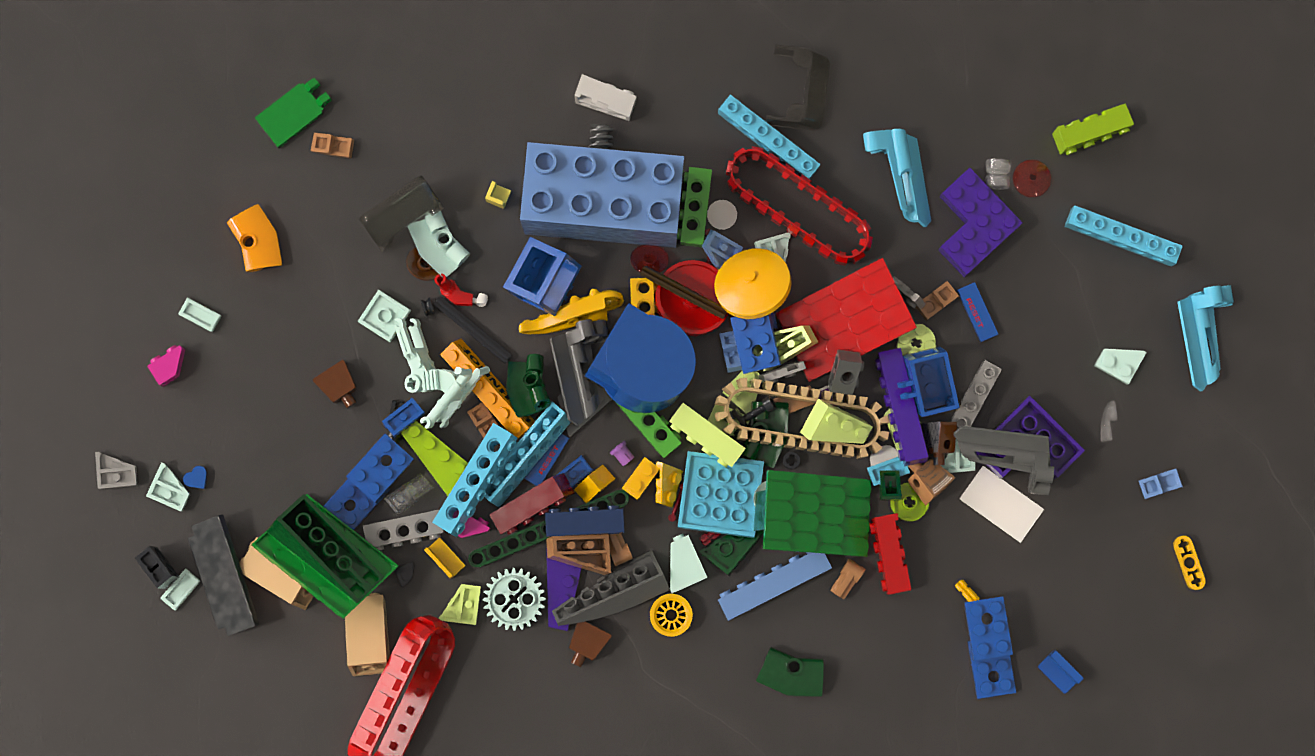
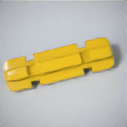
[955,580,980,602]

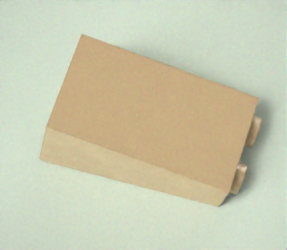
[239,537,314,610]
[345,593,390,676]

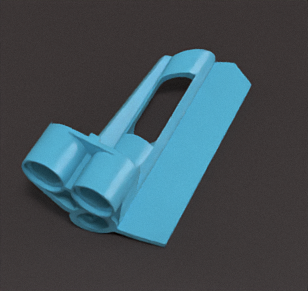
[863,129,931,227]
[1178,285,1234,391]

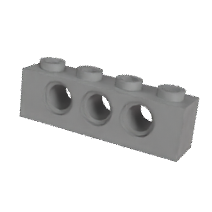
[950,360,1002,430]
[363,510,445,551]

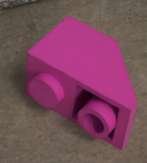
[147,345,185,387]
[453,510,491,539]

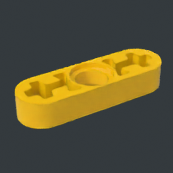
[1173,536,1205,590]

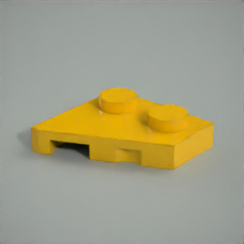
[656,462,683,508]

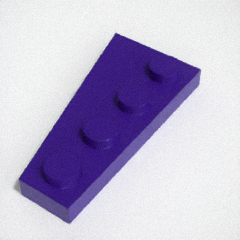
[546,547,581,631]

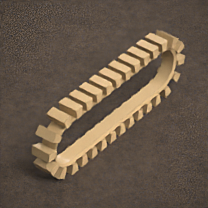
[715,378,890,459]

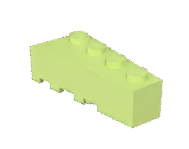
[669,403,746,468]

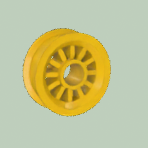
[650,594,693,637]

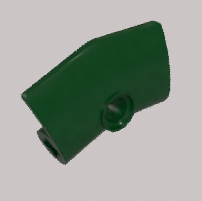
[506,354,551,418]
[742,401,789,468]
[756,647,824,697]

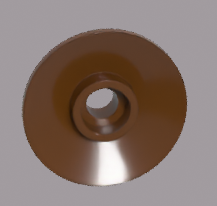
[406,247,438,281]

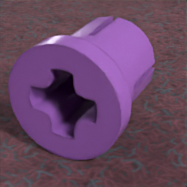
[609,441,634,466]

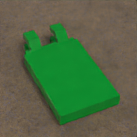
[255,77,332,148]

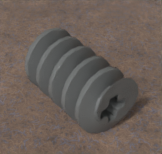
[589,124,614,149]

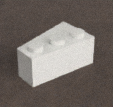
[575,74,637,121]

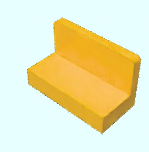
[424,538,466,579]

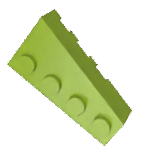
[1052,103,1134,156]
[401,421,468,496]

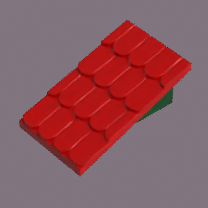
[775,258,917,383]

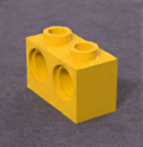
[630,278,658,315]

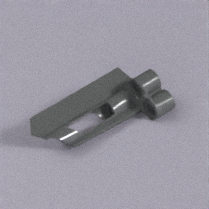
[550,319,609,426]
[954,426,1054,496]

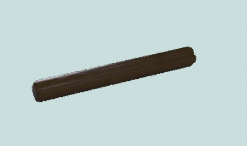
[640,266,727,319]

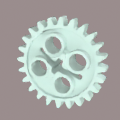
[483,568,546,631]

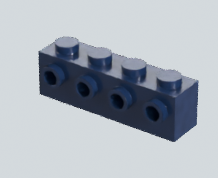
[545,506,625,538]

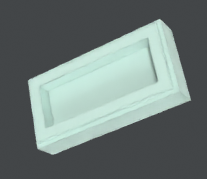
[178,298,222,333]
[160,568,201,611]

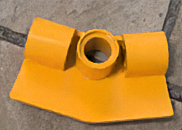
[227,204,282,272]

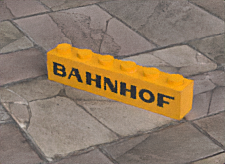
[440,338,535,441]

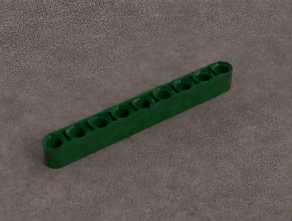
[468,490,629,568]

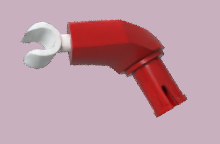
[434,274,488,307]

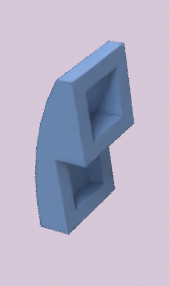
[719,331,742,373]
[1139,468,1183,499]

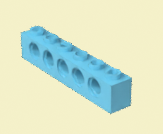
[718,94,820,179]
[1064,205,1182,267]
[484,402,571,507]
[432,423,518,537]

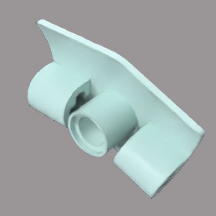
[407,210,470,278]

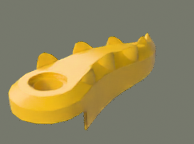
[519,289,624,334]

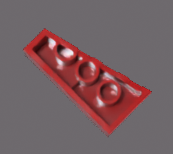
[869,513,911,595]

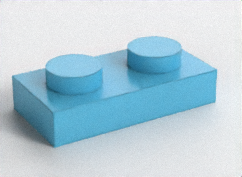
[867,457,910,486]

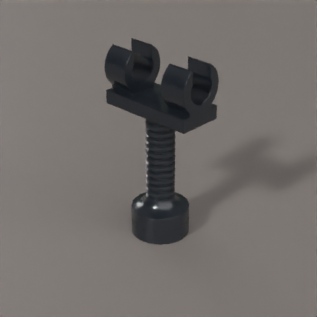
[724,396,777,438]

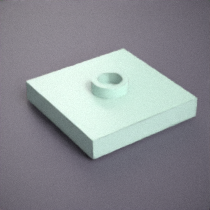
[358,290,411,342]

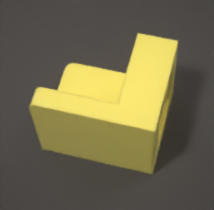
[485,181,511,209]

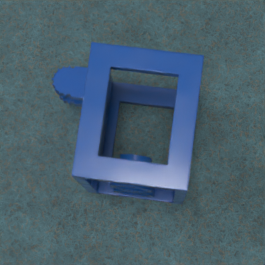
[503,237,582,316]
[897,346,960,417]

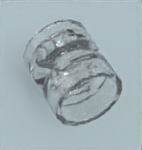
[985,159,1011,190]

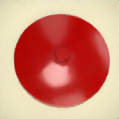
[655,260,729,336]

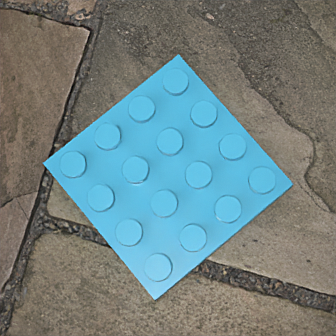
[678,451,764,538]

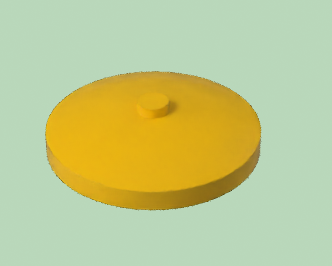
[714,248,791,319]

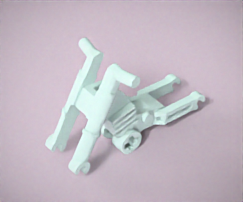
[394,318,490,429]

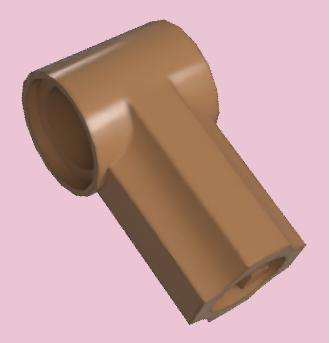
[609,534,633,566]
[830,558,866,600]

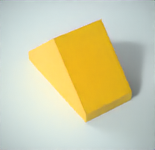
[574,465,615,503]

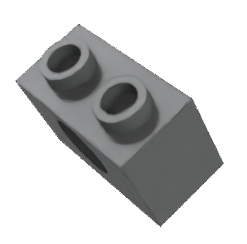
[828,349,864,395]

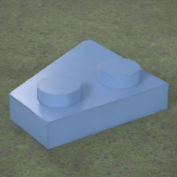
[702,229,743,270]

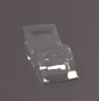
[1101,401,1117,442]

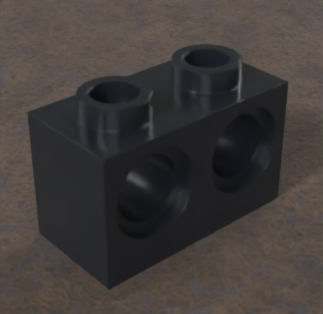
[135,546,179,589]

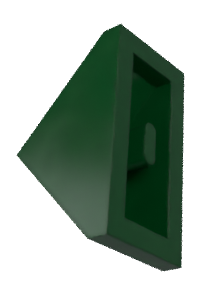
[880,471,902,501]

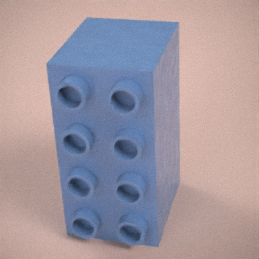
[520,142,684,248]

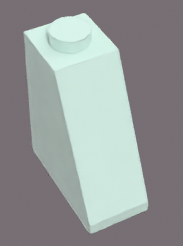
[670,534,707,593]

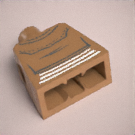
[908,459,955,505]

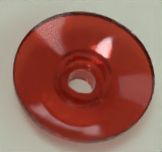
[1013,160,1051,197]
[630,245,668,273]

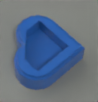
[183,466,207,489]

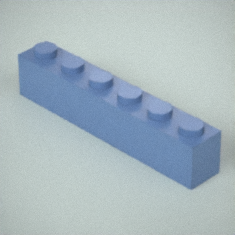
[718,552,832,621]

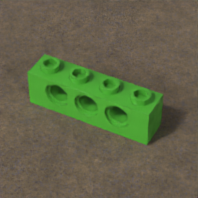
[677,167,712,247]
[615,402,682,459]

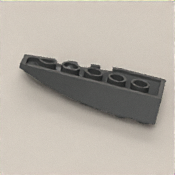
[552,551,670,626]

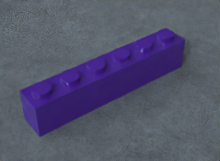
[875,348,928,467]

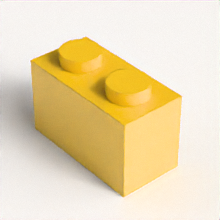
[622,457,660,501]

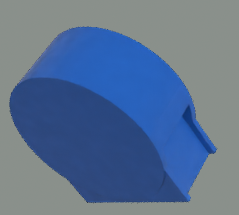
[585,303,696,413]

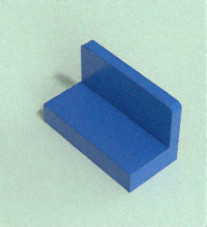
[382,398,425,437]
[1038,650,1084,694]

